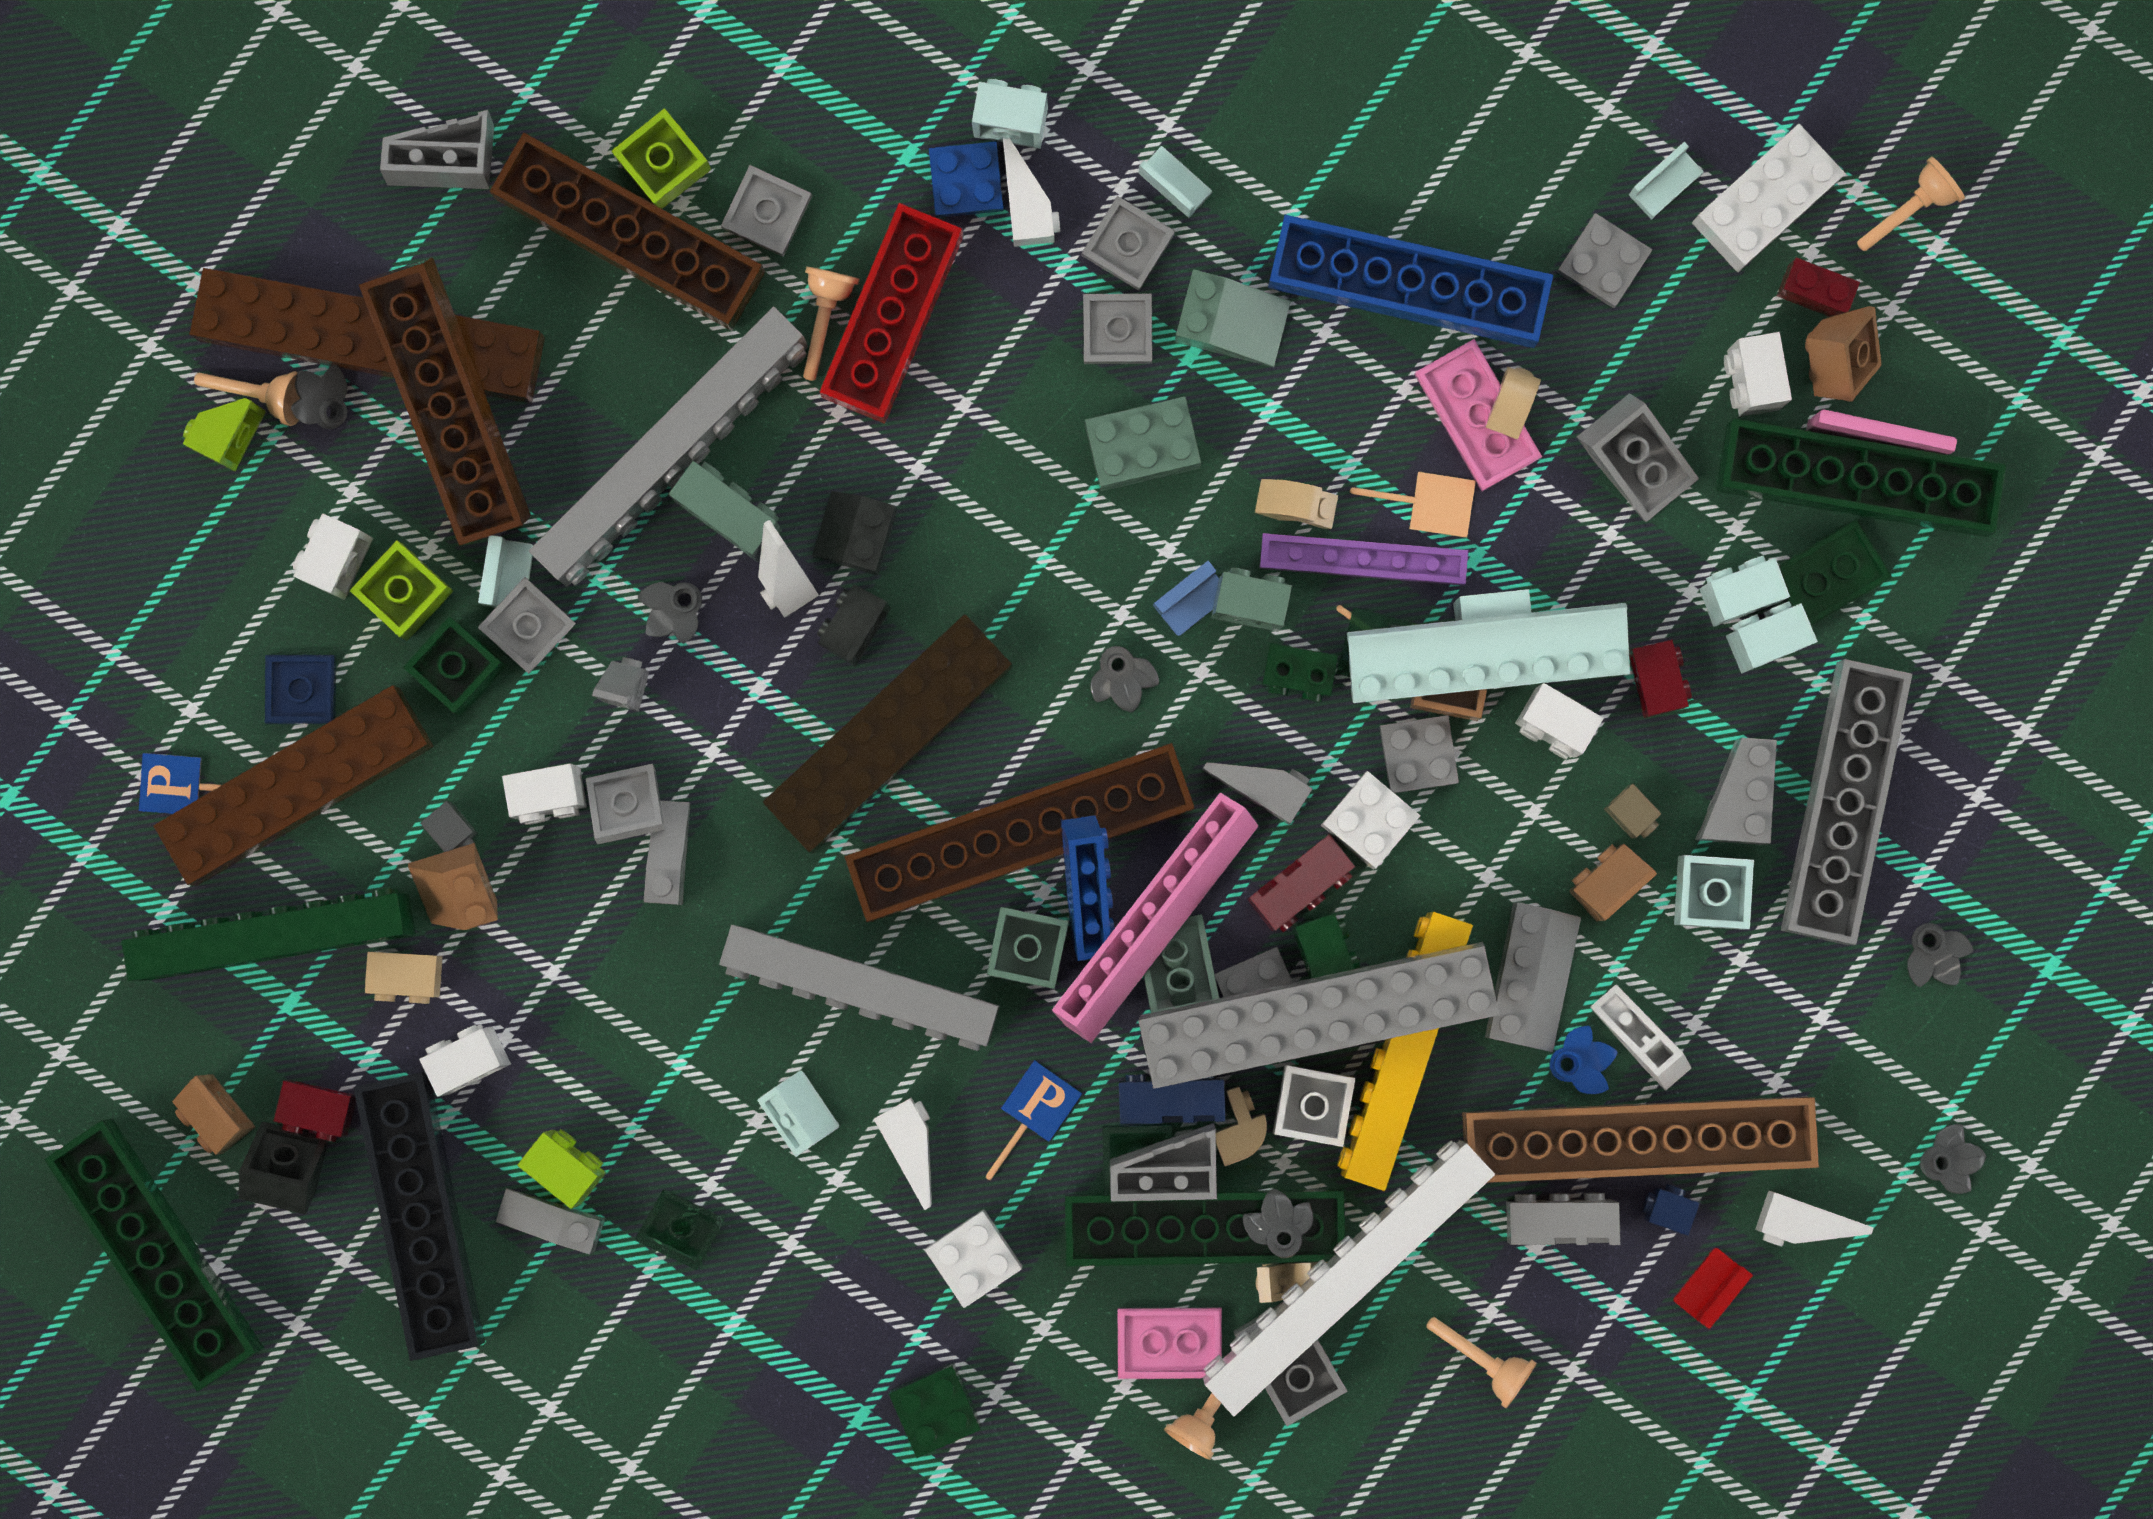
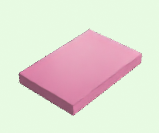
[1118,1307,1222,1379]

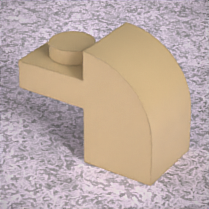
[1486,366,1541,440]
[1255,479,1338,529]
[1216,1086,1267,1166]
[1256,1262,1327,1303]

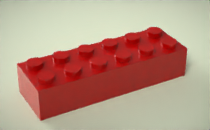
[819,203,964,424]

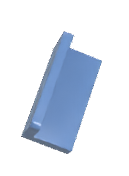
[1153,561,1219,636]

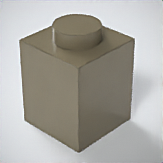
[1604,784,1661,839]

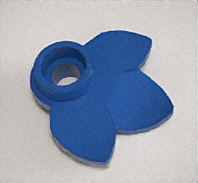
[1549,1026,1618,1094]

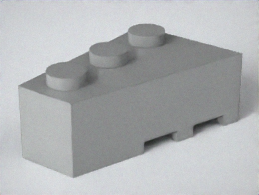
[380,110,494,189]
[1695,738,1777,845]
[1110,1123,1217,1201]
[1506,1192,1620,1245]

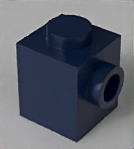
[1642,1184,1700,1236]

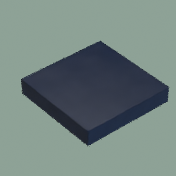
[265,655,336,724]

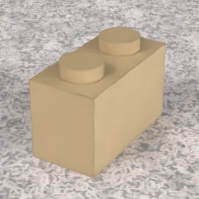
[365,952,443,1004]

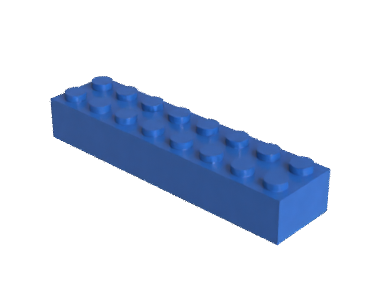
[1268,215,1553,348]

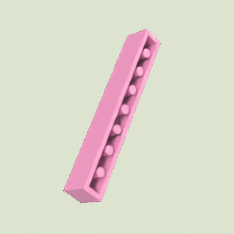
[1052,793,1258,1043]

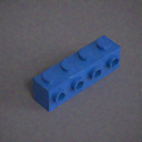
[1061,815,1115,961]

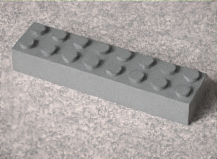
[1781,659,1912,945]
[719,925,1000,1051]

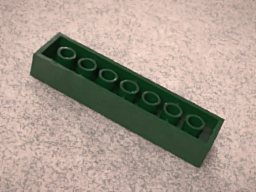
[1716,418,2007,537]
[121,888,416,981]
[44,1119,264,1392]
[1065,1189,1345,1267]

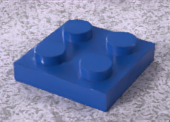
[929,141,1003,218]

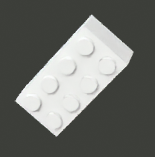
[1692,124,1846,272]

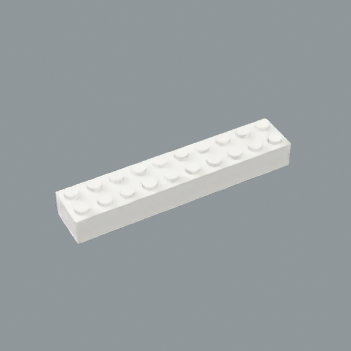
[1203,1140,1495,1416]

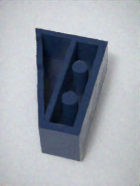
[1119,1074,1226,1124]

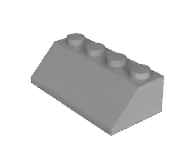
[1485,902,1581,1052]

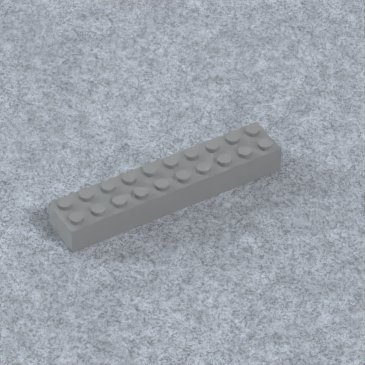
[529,306,808,587]
[1138,942,1500,1089]

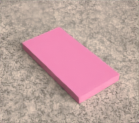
[1414,339,1542,492]
[1806,409,1957,455]

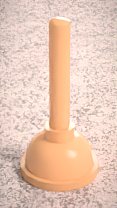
[1857,156,1965,251]
[803,266,860,381]
[194,371,300,426]
[1427,1317,1537,1408]
[1164,1393,1221,1460]

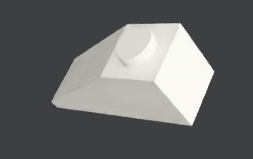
[1003,138,1060,247]
[758,520,819,618]
[1591,984,1691,1091]
[874,1097,932,1210]
[1755,1191,1874,1247]

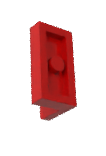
[1673,1248,1753,1329]

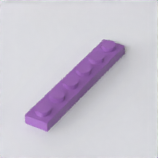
[1260,533,1468,586]

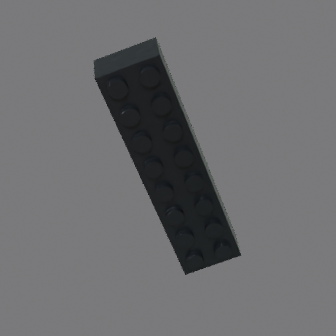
[354,1072,485,1361]

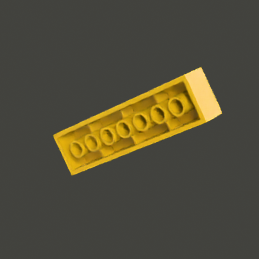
[1337,912,1473,1191]

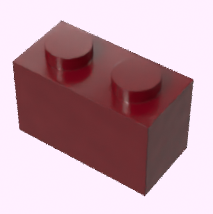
[1777,257,1860,317]
[1629,640,1692,718]
[274,1080,356,1142]

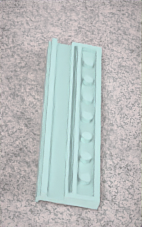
[1347,603,1630,703]

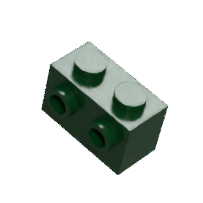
[1261,643,1338,703]

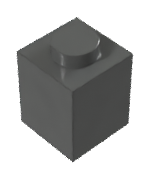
[420,801,478,852]

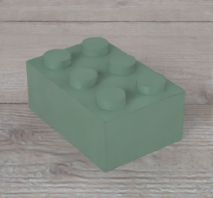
[1085,396,1201,491]
[669,461,782,562]

